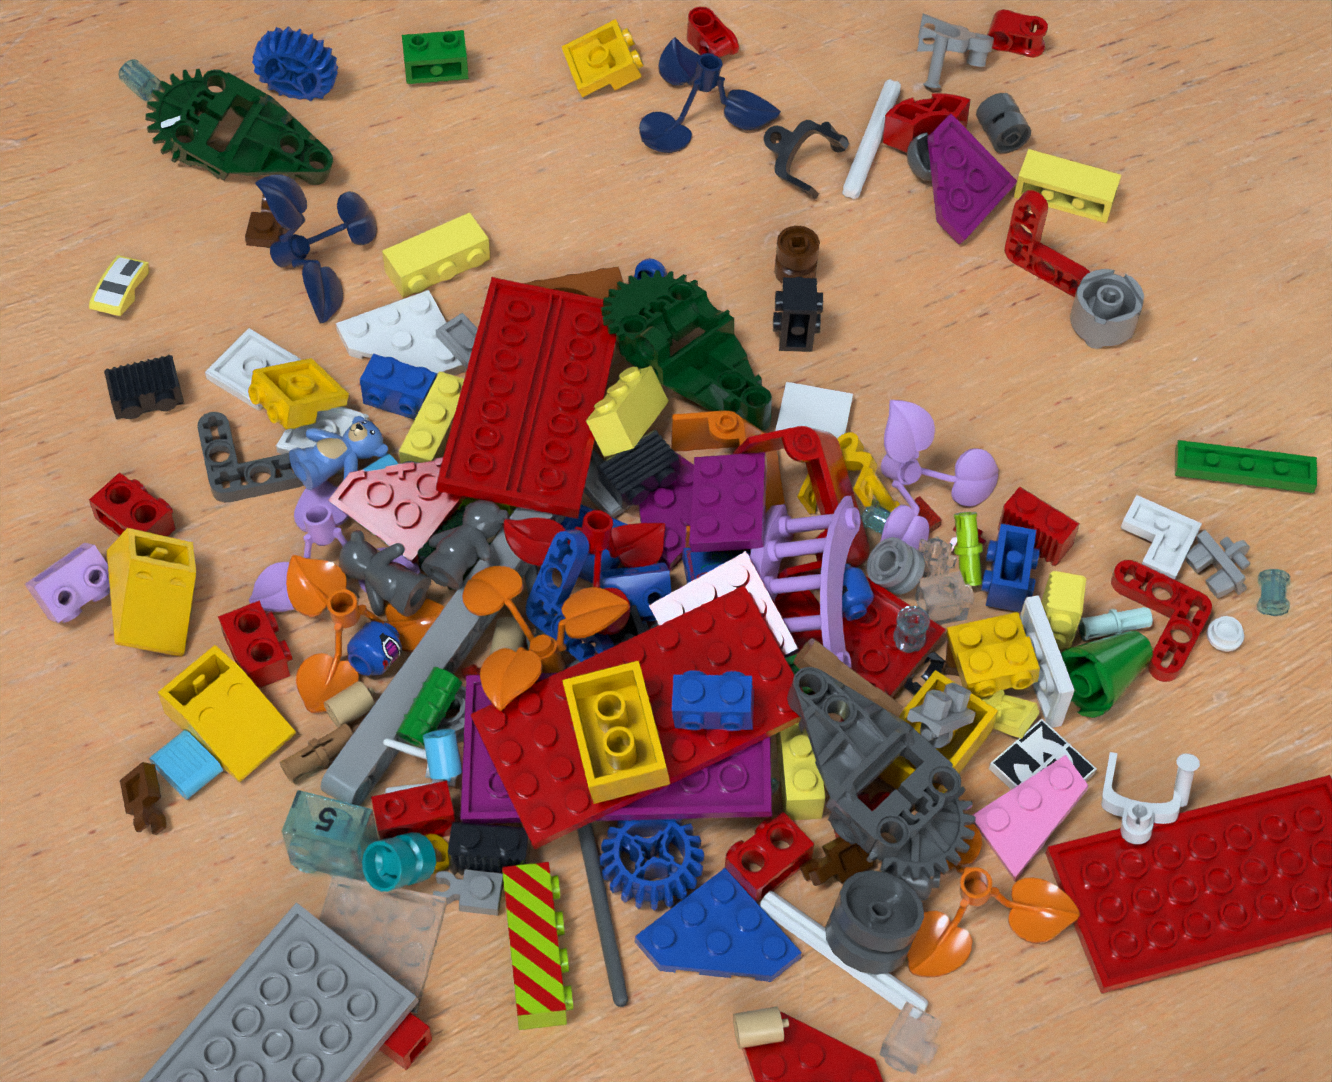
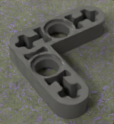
[197,412,304,503]

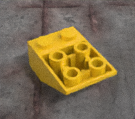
[107,528,196,657]
[157,645,296,783]

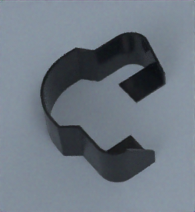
[904,652,946,696]

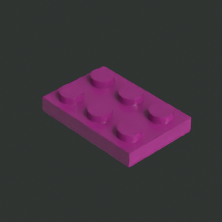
[689,452,767,552]

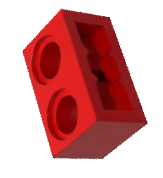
[89,472,176,537]
[218,600,293,688]
[371,780,455,840]
[725,812,815,904]

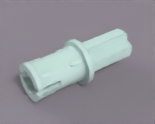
[1078,607,1153,641]

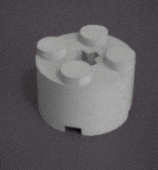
[1070,269,1144,349]

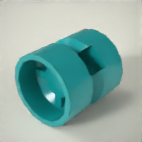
[362,832,436,892]

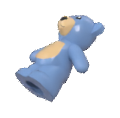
[289,416,388,490]

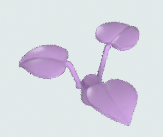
[880,400,999,552]
[249,480,421,612]

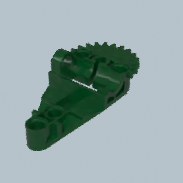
[145,69,333,185]
[601,270,772,431]

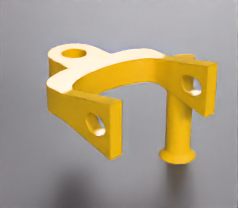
[797,432,900,517]

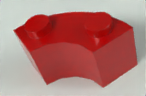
[883,93,971,152]

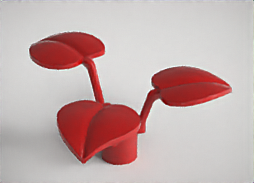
[503,510,665,635]

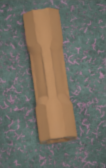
[793,638,903,717]

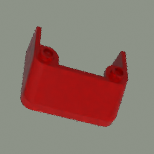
[733,426,870,579]

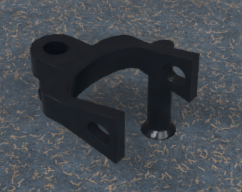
[764,120,849,199]

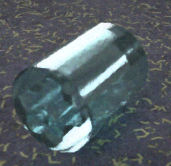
[119,59,161,101]

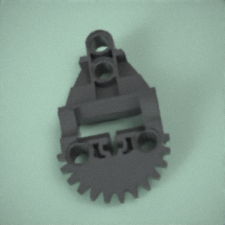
[787,667,976,881]

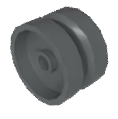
[825,870,924,975]

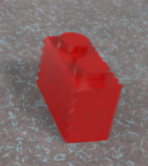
[998,487,1080,566]

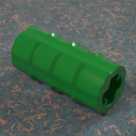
[396,667,462,749]

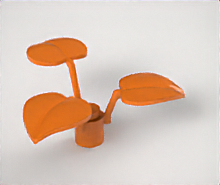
[286,555,445,713]
[462,566,630,711]
[907,824,1080,977]

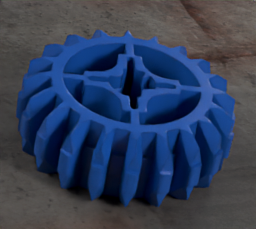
[252,26,338,101]
[600,819,704,911]

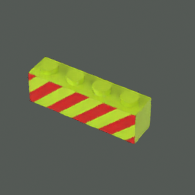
[502,862,573,1030]

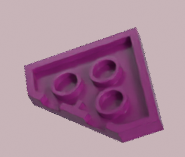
[927,114,1017,244]
[639,451,694,571]

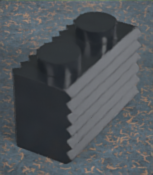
[104,354,184,419]
[597,430,680,509]
[448,822,531,876]

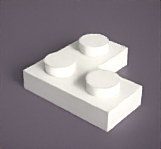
[1121,495,1202,580]

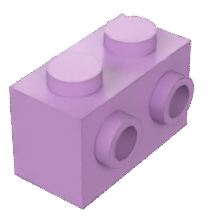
[25,543,110,623]

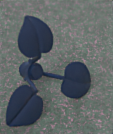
[639,37,781,153]
[255,175,377,324]

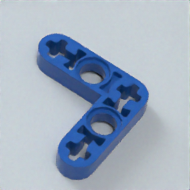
[525,529,614,662]

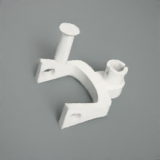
[1101,752,1200,844]

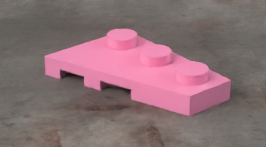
[972,755,1088,882]

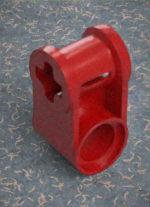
[686,7,739,58]
[987,9,1048,58]

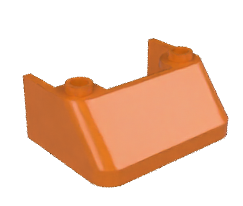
[671,411,785,548]

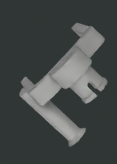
[917,13,994,88]

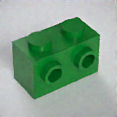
[402,30,469,84]

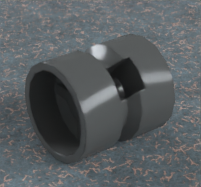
[976,93,1032,153]

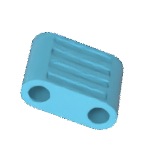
[149,730,223,800]

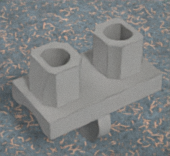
[1186,530,1250,599]
[907,682,976,748]

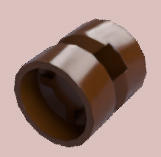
[774,225,820,284]

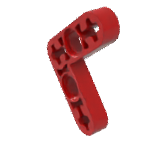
[1004,190,1090,297]
[1111,560,1212,682]

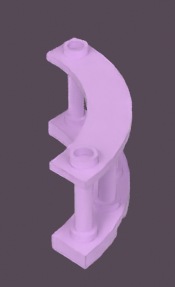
[750,496,861,668]

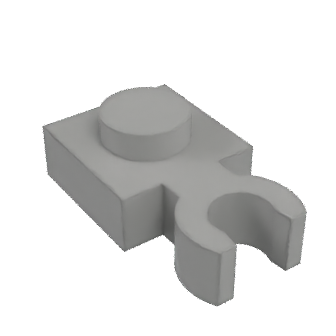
[433,869,503,916]

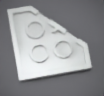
[336,290,467,376]

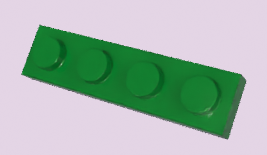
[1175,440,1317,493]

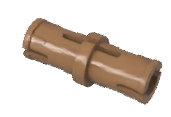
[280,723,353,783]

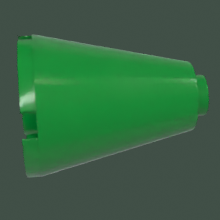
[1061,631,1153,718]

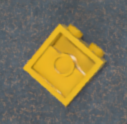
[561,19,644,97]
[248,358,349,430]
[946,612,1040,697]

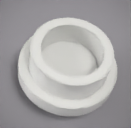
[1207,616,1244,652]

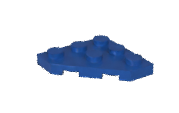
[635,868,802,982]

